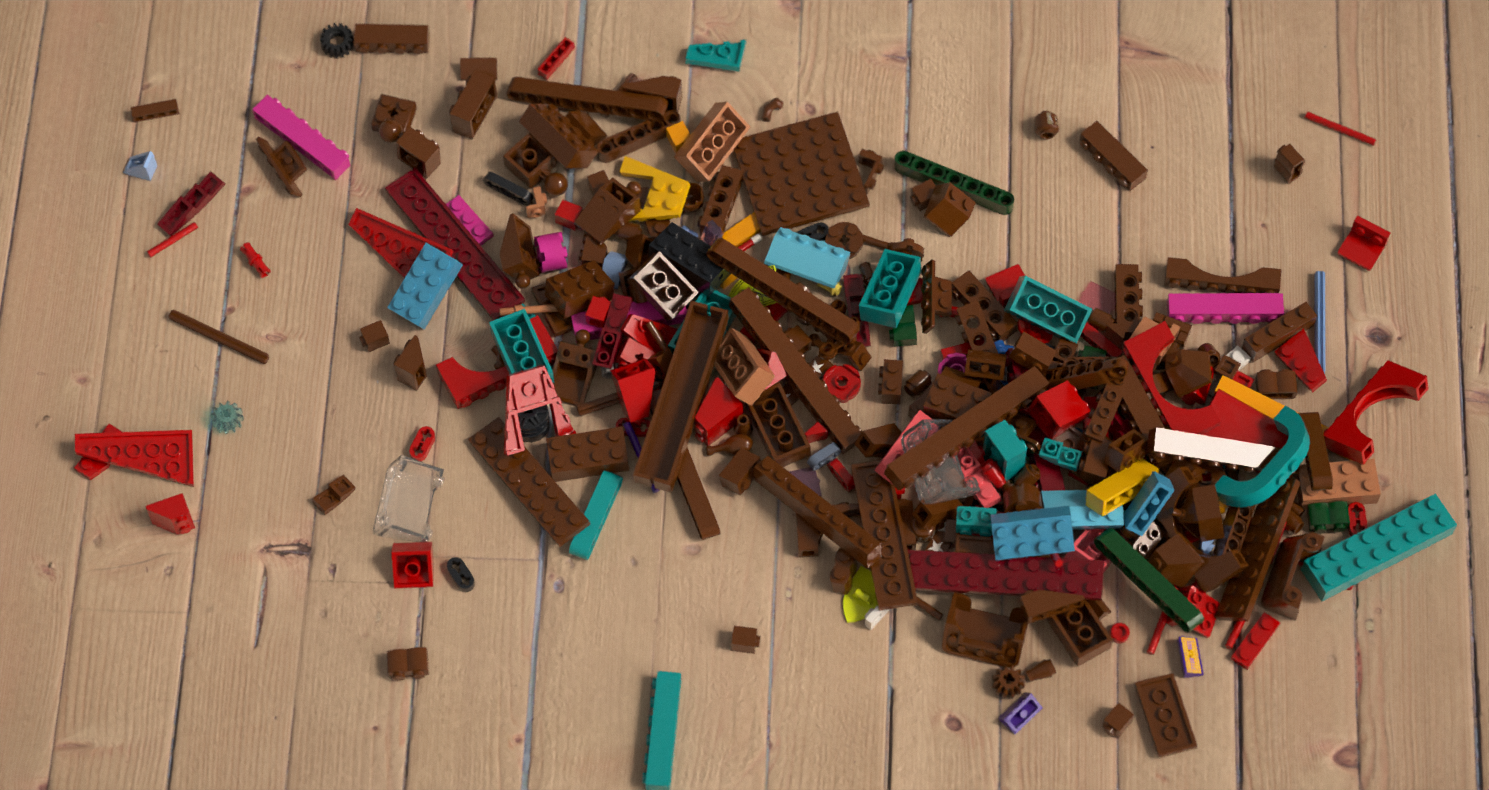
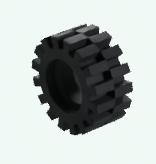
[320,23,354,59]

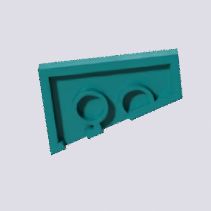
[685,39,746,72]

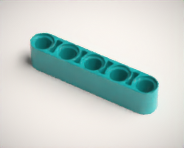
[569,470,623,560]

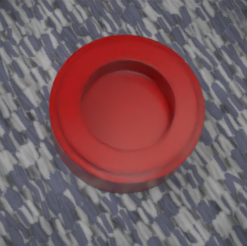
[1110,623,1130,643]

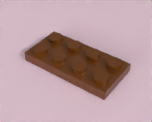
[1135,673,1198,758]

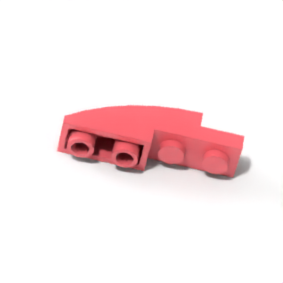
[951,447,1001,508]

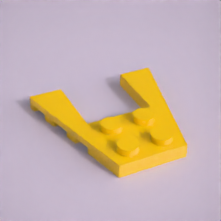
[620,156,690,222]

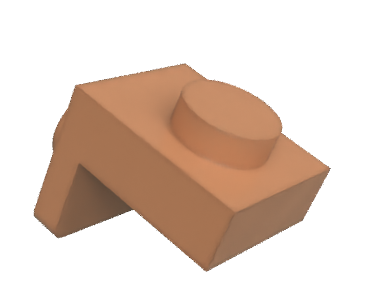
[526,186,547,218]

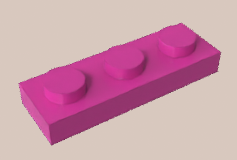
[446,195,494,245]

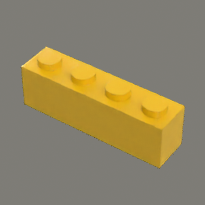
[1086,459,1159,517]

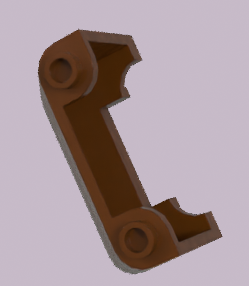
[1261,533,1325,621]
[942,592,1028,668]

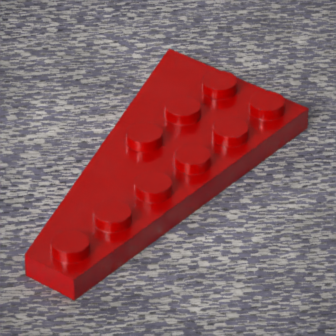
[348,208,454,278]
[75,430,194,487]

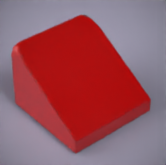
[804,422,828,443]

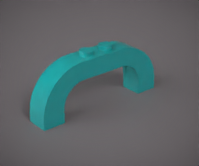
[1215,405,1310,507]

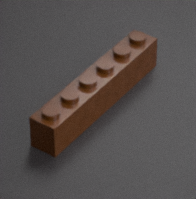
[1118,355,1174,468]

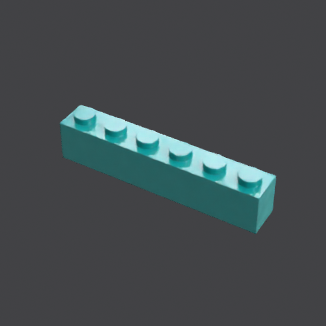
[642,671,682,790]

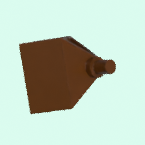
[1169,484,1225,542]

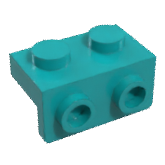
[956,506,997,537]

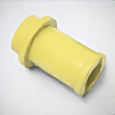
[817,282,842,296]

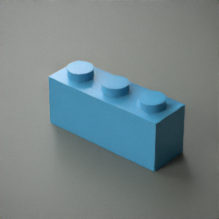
[1123,471,1174,536]

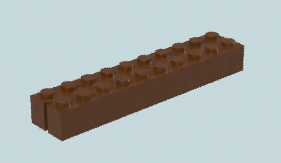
[633,301,729,493]

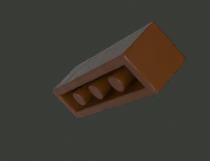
[131,99,180,123]

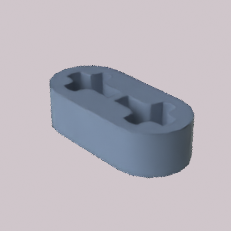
[807,442,842,471]

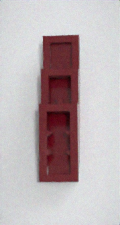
[157,171,226,236]
[843,274,871,347]

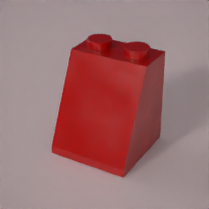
[610,358,655,423]
[694,377,743,446]
[1027,380,1091,440]

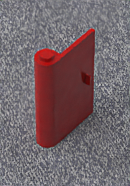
[1203,388,1289,473]

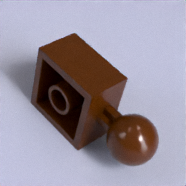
[379,119,441,179]
[503,133,568,196]

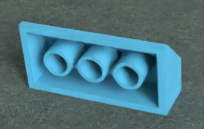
[764,227,850,289]
[1041,490,1124,530]

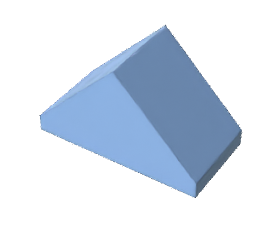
[124,151,157,181]
[602,251,628,290]

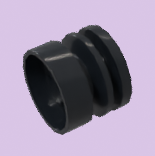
[517,405,550,443]

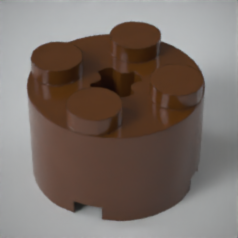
[1003,483,1043,513]

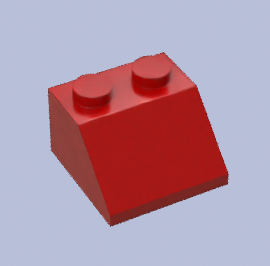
[145,493,195,534]
[391,542,434,588]

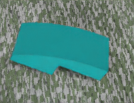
[1039,438,1082,472]

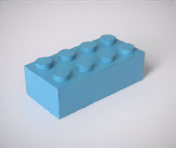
[387,243,463,330]
[990,506,1075,560]

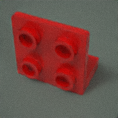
[1337,215,1391,271]
[985,264,1025,308]
[1166,585,1220,638]

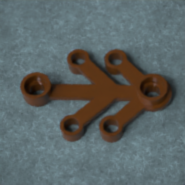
[809,299,860,360]

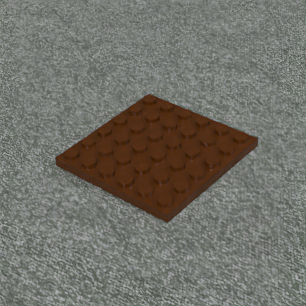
[734,111,870,236]

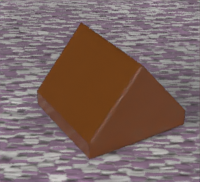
[1088,600,1111,620]

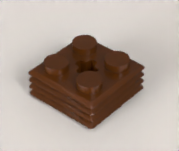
[371,94,417,133]

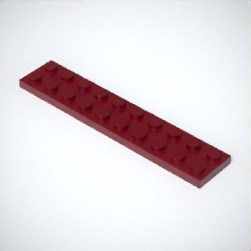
[385,168,525,320]
[908,550,1104,601]

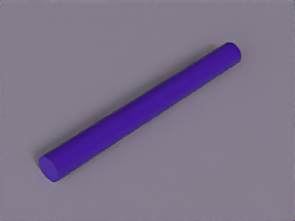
[623,422,660,493]

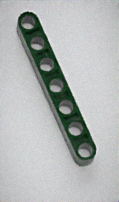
[894,150,1014,215]
[1094,527,1204,633]

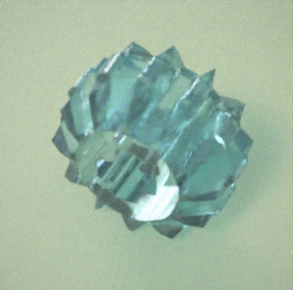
[210,400,244,434]

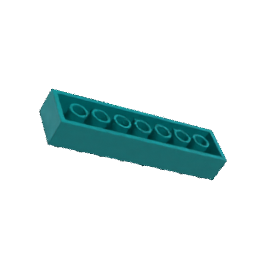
[1301,493,1457,602]

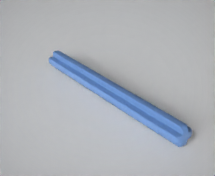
[1314,271,1326,374]

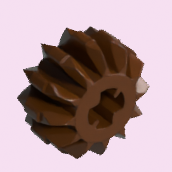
[992,665,1025,699]

